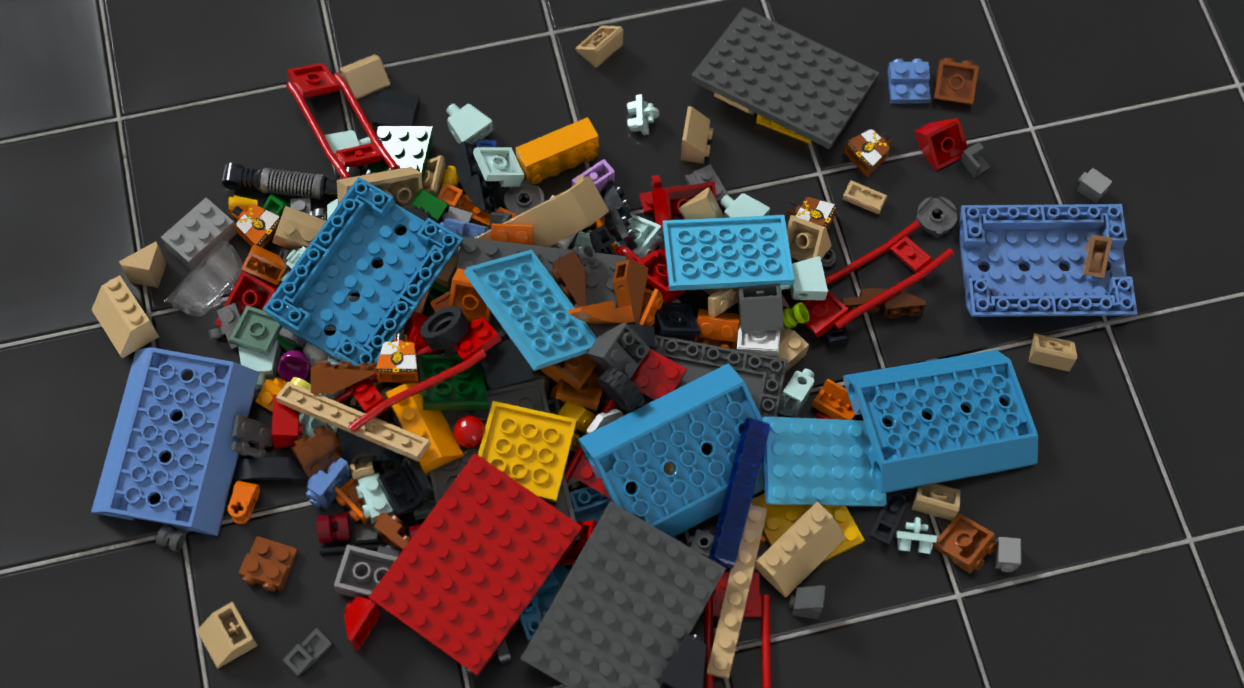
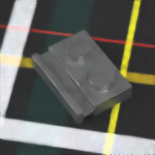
[685,164,729,204]

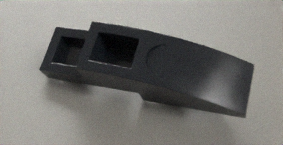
[455,141,496,214]
[604,180,637,250]

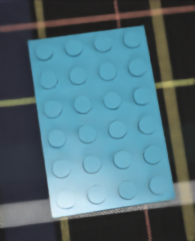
[662,215,794,291]
[464,249,597,371]
[762,417,887,507]

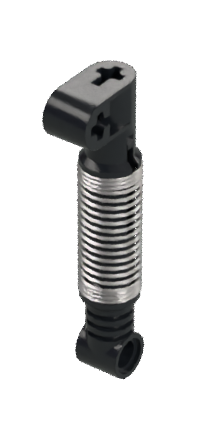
[222,163,362,200]

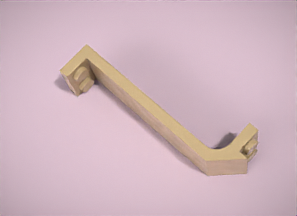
[457,174,609,255]

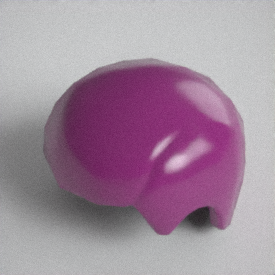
[277,350,311,382]

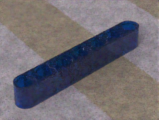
[709,417,770,569]

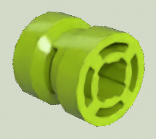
[783,303,810,329]

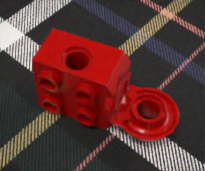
[615,246,686,302]

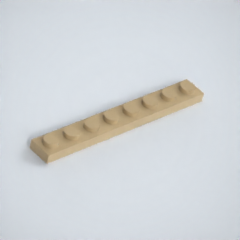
[276,382,431,462]
[707,504,767,679]

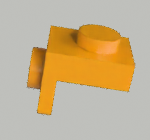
[255,377,287,412]

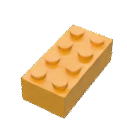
[516,117,598,184]

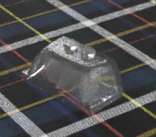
[164,241,243,317]

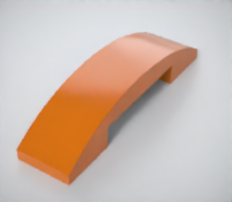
[437,182,518,228]

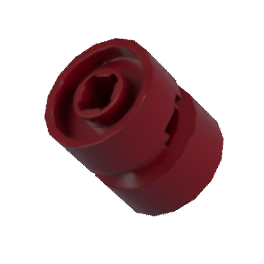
[317,512,351,544]

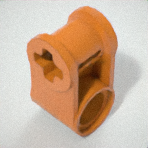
[228,481,260,525]

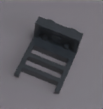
[377,456,433,517]

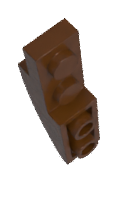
[842,288,926,318]

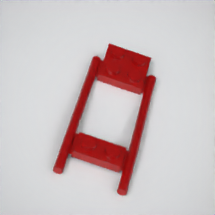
[286,63,399,179]
[802,220,954,338]
[332,316,502,433]
[564,349,687,503]
[704,572,772,688]

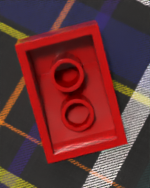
[652,181,717,228]
[215,270,279,327]

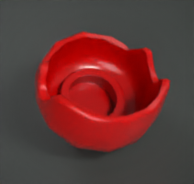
[453,415,486,448]

